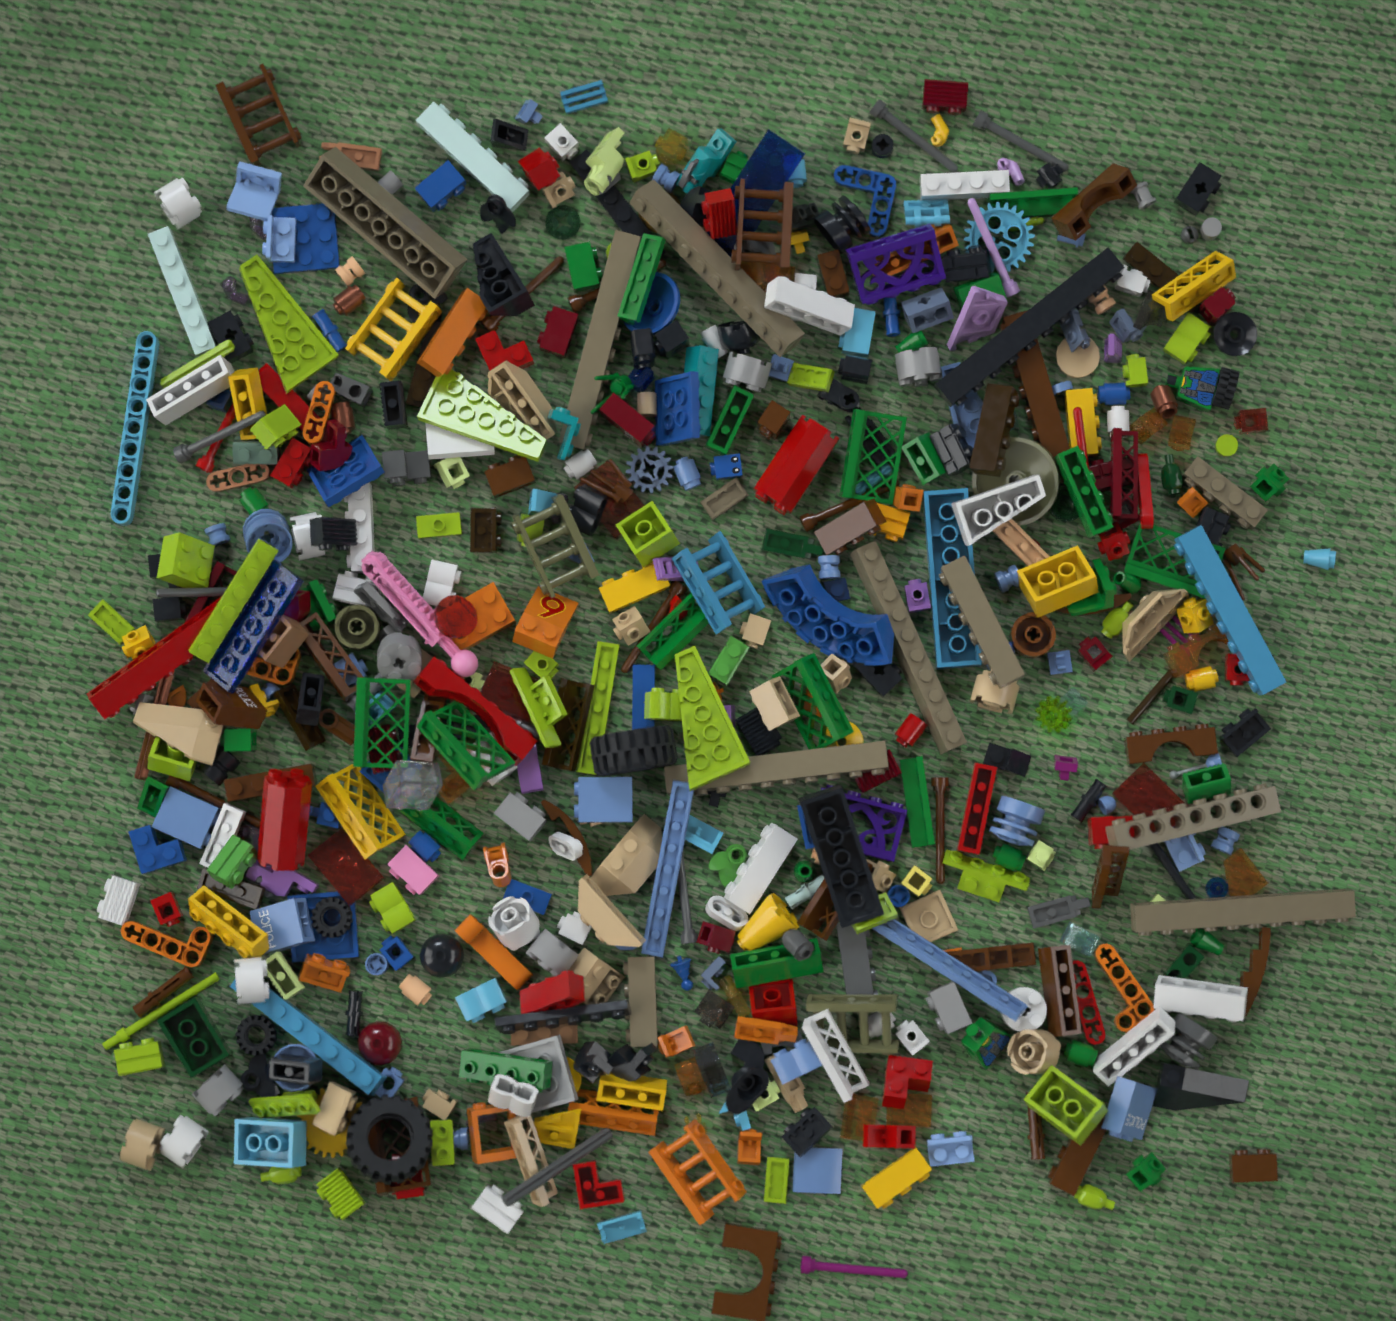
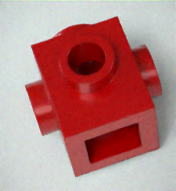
[1097,521,1131,561]

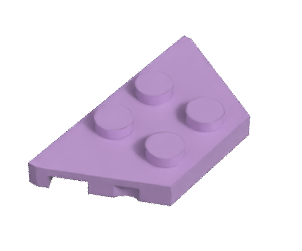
[947,286,1008,351]

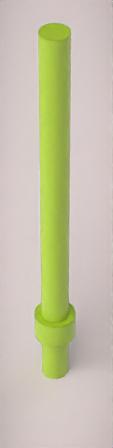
[102,972,220,1051]

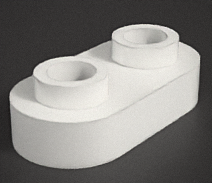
[549,832,583,861]
[705,896,748,931]

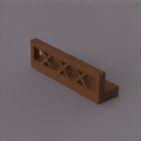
[300,612,363,702]
[1091,845,1129,909]
[797,862,873,941]

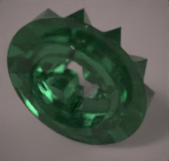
[545,205,580,240]

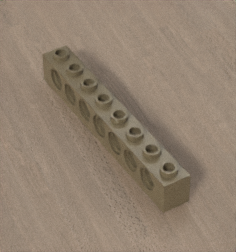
[1105,783,1281,850]

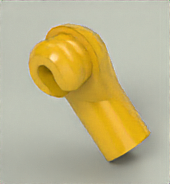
[931,114,949,147]

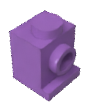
[904,579,931,613]

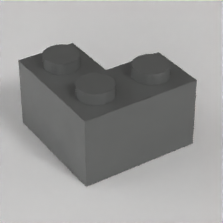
[382,450,432,487]

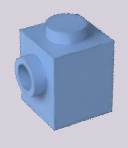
[333,653,368,688]

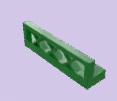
[988,187,1078,220]
[617,233,666,325]
[637,593,724,671]
[900,756,935,848]
[393,779,484,861]

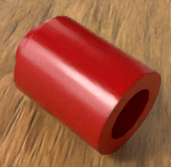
[895,713,928,748]

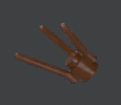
[580,459,634,504]
[1222,543,1265,601]

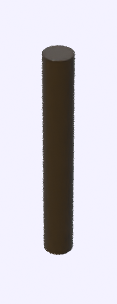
[1126,669,1176,725]

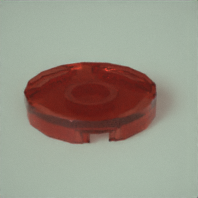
[434,595,478,639]

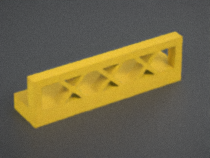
[1152,251,1236,322]

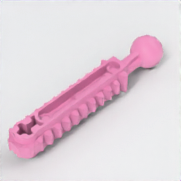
[361,551,478,678]

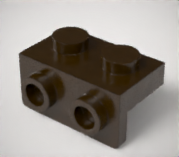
[470,507,502,553]

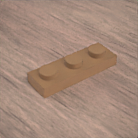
[511,1024,578,1046]

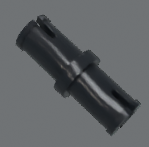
[1070,779,1107,823]
[345,990,363,1036]

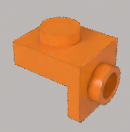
[657,1026,696,1057]
[737,1129,762,1165]

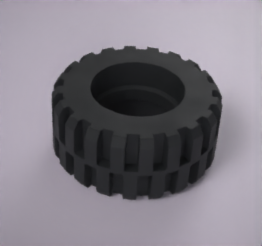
[590,725,678,776]
[346,1095,433,1185]

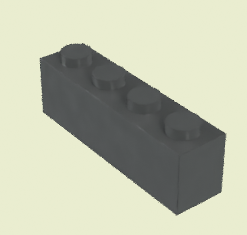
[836,923,878,994]

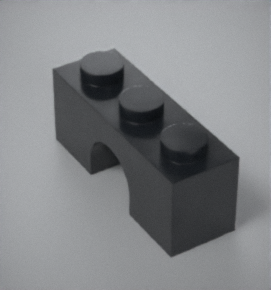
[148,554,187,623]

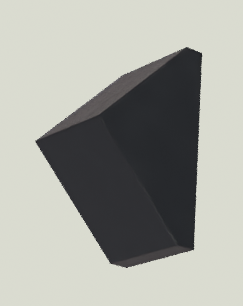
[490,119,529,151]

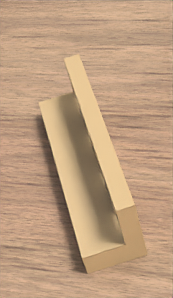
[504,1115,558,1207]

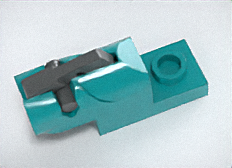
[675,128,737,193]

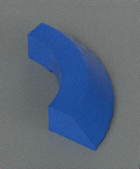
[762,564,894,666]

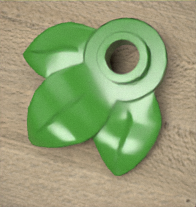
[708,844,747,887]

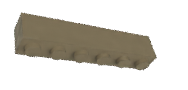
[939,555,1025,689]

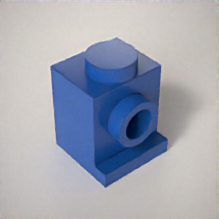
[380,935,415,971]

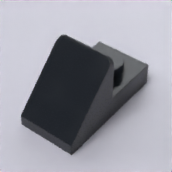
[983,743,1031,777]

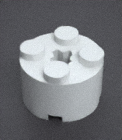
[154,177,202,230]
[290,512,328,561]
[488,896,540,950]
[234,957,269,1005]
[1000,987,1047,1032]
[159,1115,209,1168]

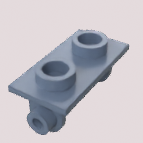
[1059,310,1091,352]

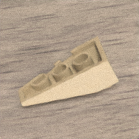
[133,702,225,766]

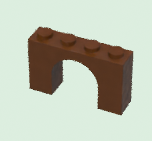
[711,1222,782,1321]

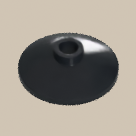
[1214,312,1257,356]

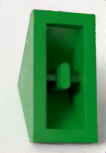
[137,776,170,818]

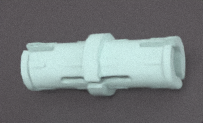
[785,874,824,910]

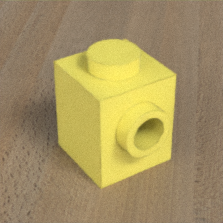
[900,865,932,897]

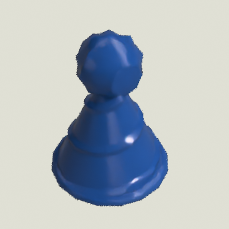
[670,955,693,991]

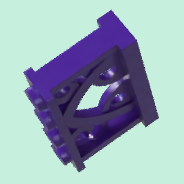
[846,224,946,305]
[820,785,907,862]

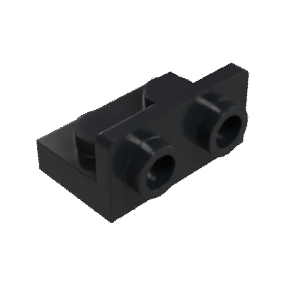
[782,1107,833,1158]

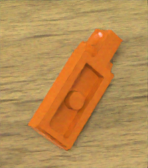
[734,1016,798,1045]

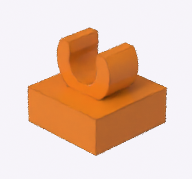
[1177,487,1208,518]

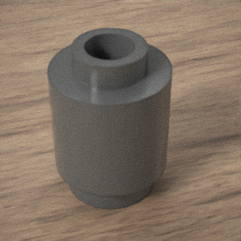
[782,929,814,961]

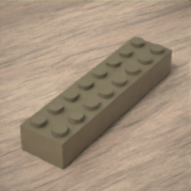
[303,147,468,299]

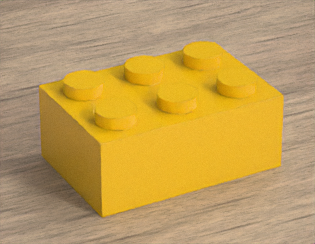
[1017,545,1098,618]

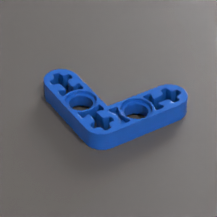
[834,165,896,238]

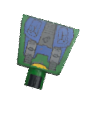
[1165,367,1220,413]
[961,1017,1012,1070]

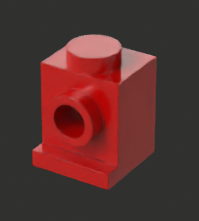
[1225,653,1249,686]
[150,892,183,927]

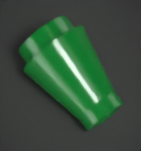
[895,330,929,353]
[1113,571,1141,594]
[794,860,816,883]
[1190,928,1224,956]

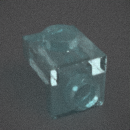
[1060,922,1100,957]

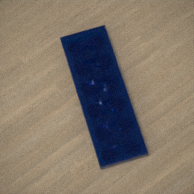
[704,129,806,257]
[203,559,304,694]

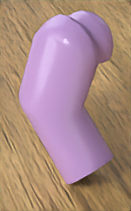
[997,158,1025,186]

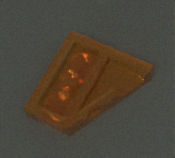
[1223,848,1268,896]

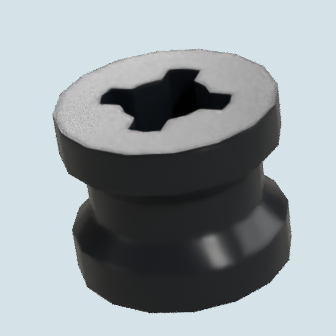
[871,134,894,159]

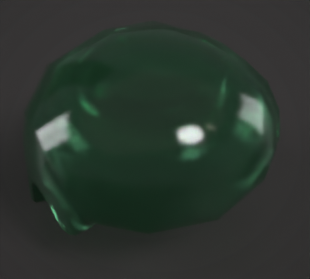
[1050,489,1079,523]

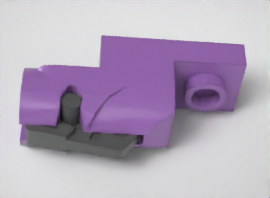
[245,860,319,897]

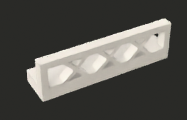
[802,1009,869,1103]

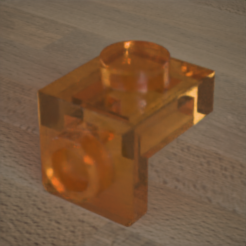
[1129,407,1168,444]
[1168,415,1196,451]
[674,1057,707,1096]

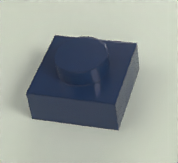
[206,389,233,413]
[824,577,850,602]

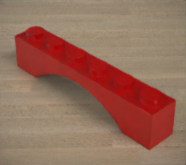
[413,657,537,766]

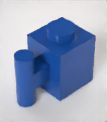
[309,802,341,829]

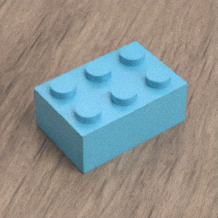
[234,1117,307,1168]

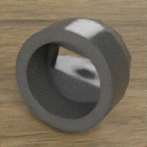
[1180,226,1199,244]

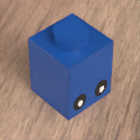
[710,453,743,480]

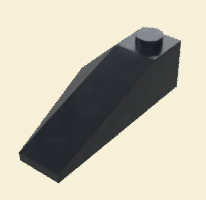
[473,233,535,316]
[1153,1062,1249,1111]

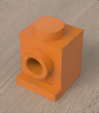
[893,484,924,512]

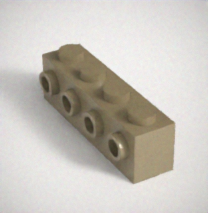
[1182,456,1268,530]

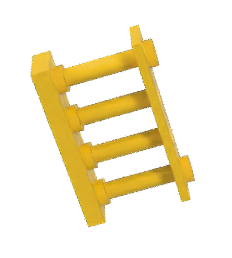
[345,278,443,381]

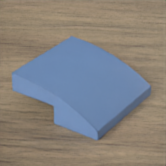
[792,1147,842,1194]

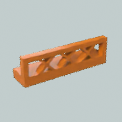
[568,1089,659,1136]

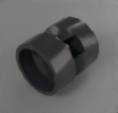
[199,745,241,786]

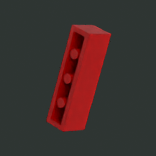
[956,763,997,855]

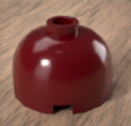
[357,1021,402,1066]

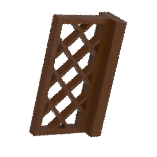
[368,1097,432,1196]

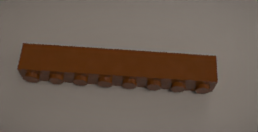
[999,310,1070,485]

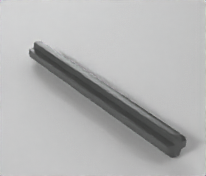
[502,1128,613,1206]

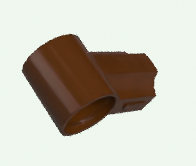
[319,709,355,746]

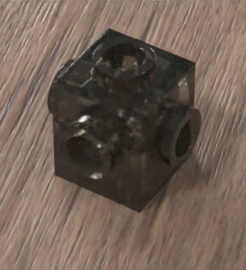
[694,990,735,1029]

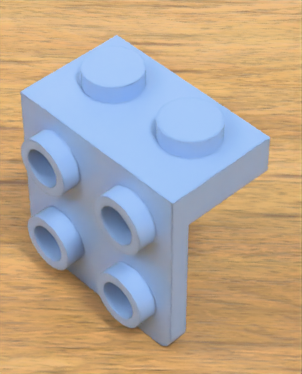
[227,162,282,221]

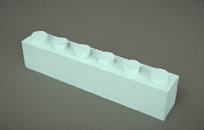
[416,102,530,213]
[148,226,217,357]

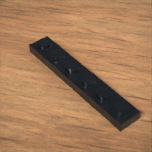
[570,149,666,257]
[495,1000,631,1035]

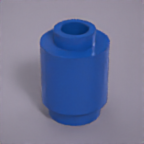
[1098,382,1130,405]
[408,830,441,863]

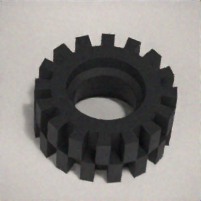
[1212,367,1240,410]
[311,897,353,938]
[235,1015,277,1056]

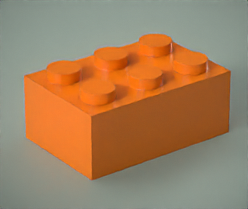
[437,582,517,650]

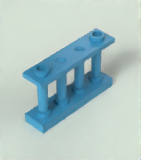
[671,531,765,635]

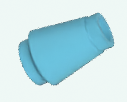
[1303,548,1336,570]

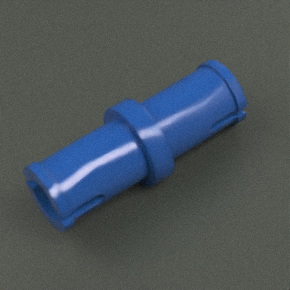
[882,297,900,337]
[312,309,347,353]

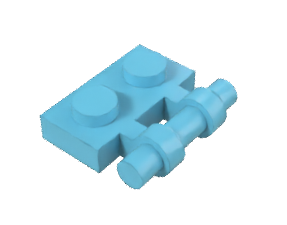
[904,199,950,227]

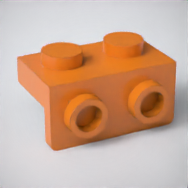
[298,953,350,993]

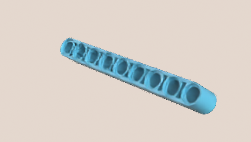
[111,331,159,526]

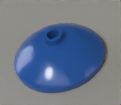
[623,272,680,335]

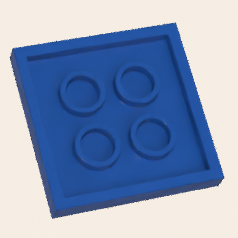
[271,204,340,274]
[655,371,701,446]
[306,435,385,508]
[287,890,359,962]

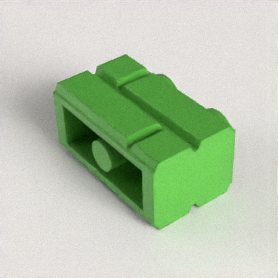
[708,636,750,686]
[207,834,257,889]

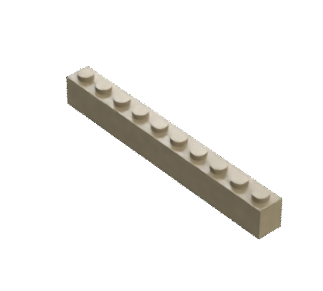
[630,179,805,357]
[558,230,642,451]
[850,541,967,755]
[664,741,889,796]
[1130,888,1356,936]

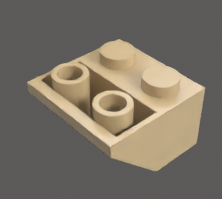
[749,676,800,731]
[569,948,625,1005]
[313,1081,358,1136]

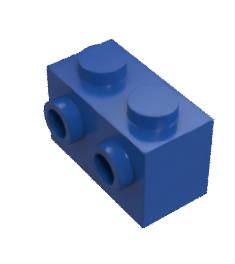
[415,160,467,212]

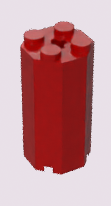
[754,415,839,516]
[257,769,312,871]

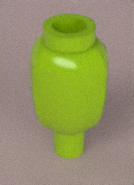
[1101,601,1133,639]
[260,1167,302,1184]
[1074,1184,1115,1210]

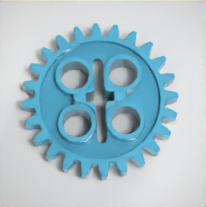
[963,201,1035,273]

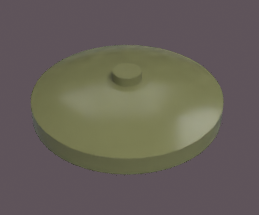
[972,437,1060,526]

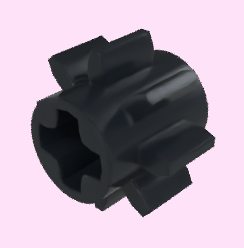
[1036,162,1063,189]

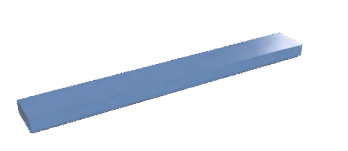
[641,780,694,958]
[872,919,1028,1022]

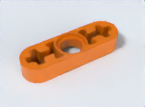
[303,381,335,444]

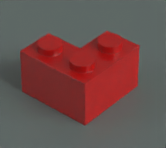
[475,330,535,371]
[1087,816,1135,849]
[882,1055,933,1109]
[573,1160,625,1209]

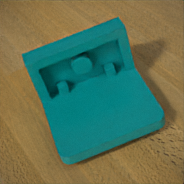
[547,407,581,460]

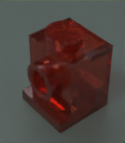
[1234,408,1268,434]

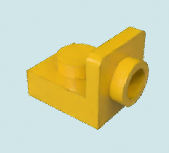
[249,683,280,717]

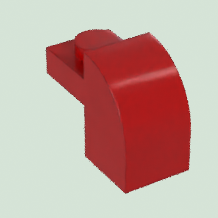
[863,1124,916,1149]

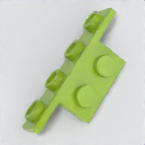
[510,667,568,748]
[943,850,1030,903]
[248,1090,321,1118]

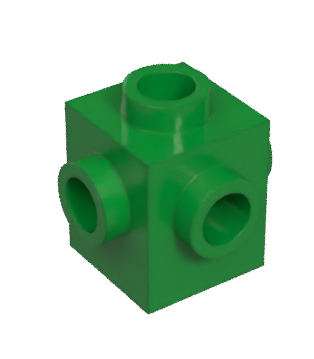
[1250,463,1289,502]
[1126,1152,1166,1192]

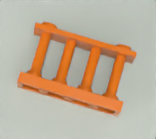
[649,1119,747,1226]

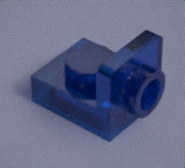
[628,366,655,393]

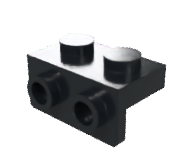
[1219,708,1271,757]

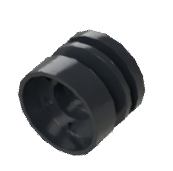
[813,195,871,254]

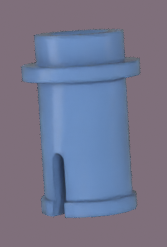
[1057,234,1086,248]

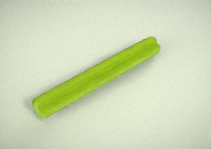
[160,339,235,389]

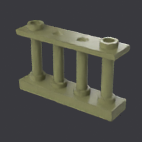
[511,494,599,598]
[806,994,899,1055]

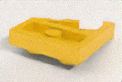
[531,1109,581,1149]

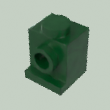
[1162,685,1198,716]

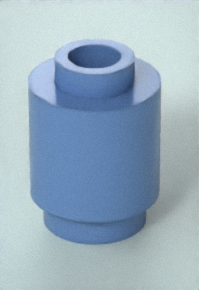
[673,456,701,491]

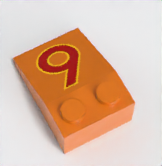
[512,586,579,659]

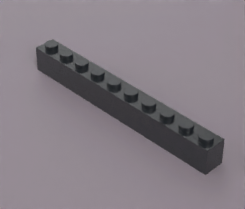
[934,247,1125,407]

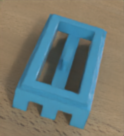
[560,80,608,114]

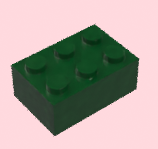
[157,997,233,1078]

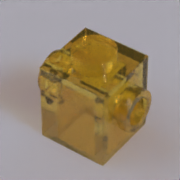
[654,128,688,165]

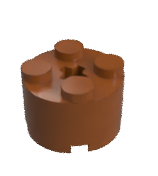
[1009,612,1056,658]

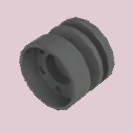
[1159,1013,1218,1070]

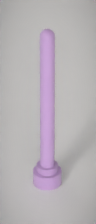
[968,198,1020,297]

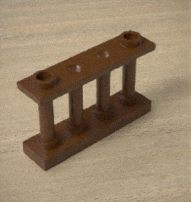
[215,64,302,166]
[731,179,794,274]

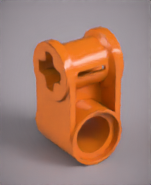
[483,842,511,888]

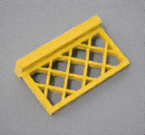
[315,764,406,859]

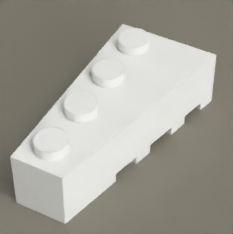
[951,475,1046,546]

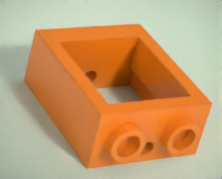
[466,1102,517,1164]

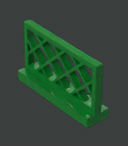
[839,409,907,505]
[1124,524,1226,599]
[772,653,854,750]
[353,677,411,769]
[417,701,516,791]

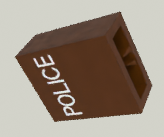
[196,682,267,729]

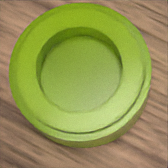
[1215,434,1238,457]

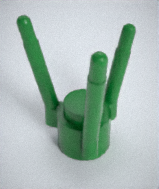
[590,372,634,414]

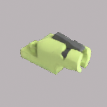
[584,127,624,196]

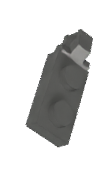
[354,582,409,632]
[1027,895,1091,929]

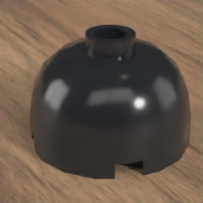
[717,321,761,354]
[420,933,464,978]

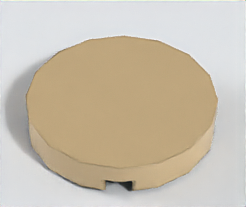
[1056,338,1100,379]

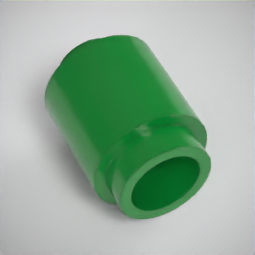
[239,487,269,515]
[992,843,1026,872]
[1063,1040,1098,1068]

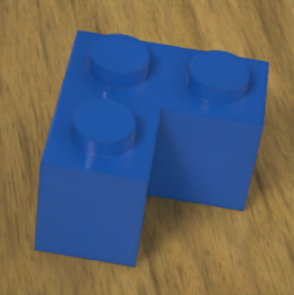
[129,825,188,875]

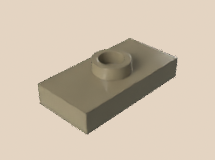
[700,477,749,521]

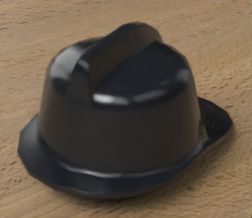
[725,1067,769,1114]

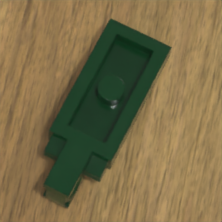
[761,528,824,559]

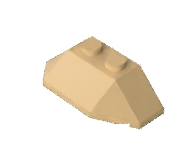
[488,361,557,439]
[1122,589,1190,662]
[591,814,662,896]
[578,874,646,947]

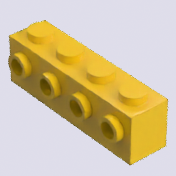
[188,885,269,959]

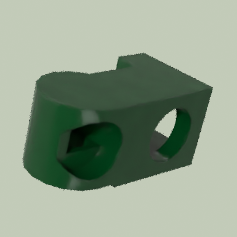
[1163,943,1205,979]

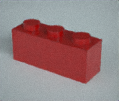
[520,970,585,1014]

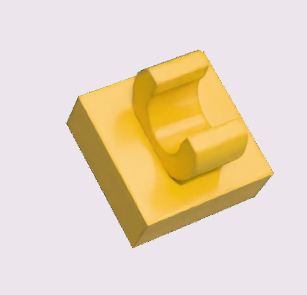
[791,229,809,254]

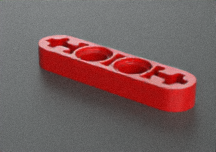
[1138,453,1154,529]
[1072,960,1106,1045]

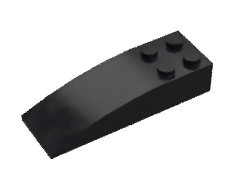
[798,784,884,928]

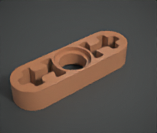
[206,464,270,492]

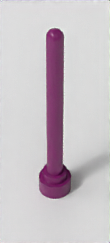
[800,1256,908,1278]

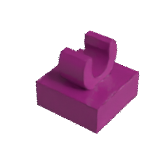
[1054,755,1078,781]

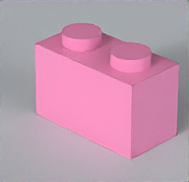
[388,845,439,895]

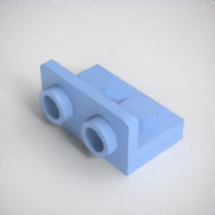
[262,215,297,263]
[1164,825,1206,872]
[926,1131,974,1167]

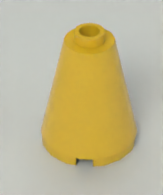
[737,893,800,951]

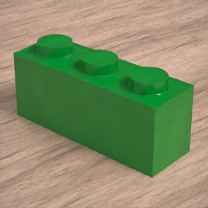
[704,385,754,455]

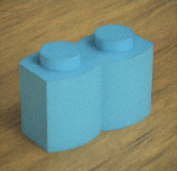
[455,978,507,1023]

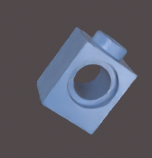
[375,1066,405,1097]

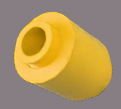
[1184,666,1219,692]

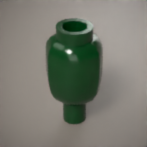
[1161,454,1183,495]

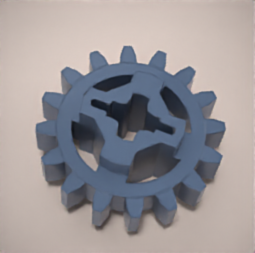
[626,446,673,494]

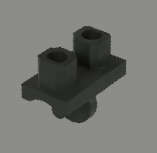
[791,203,819,232]

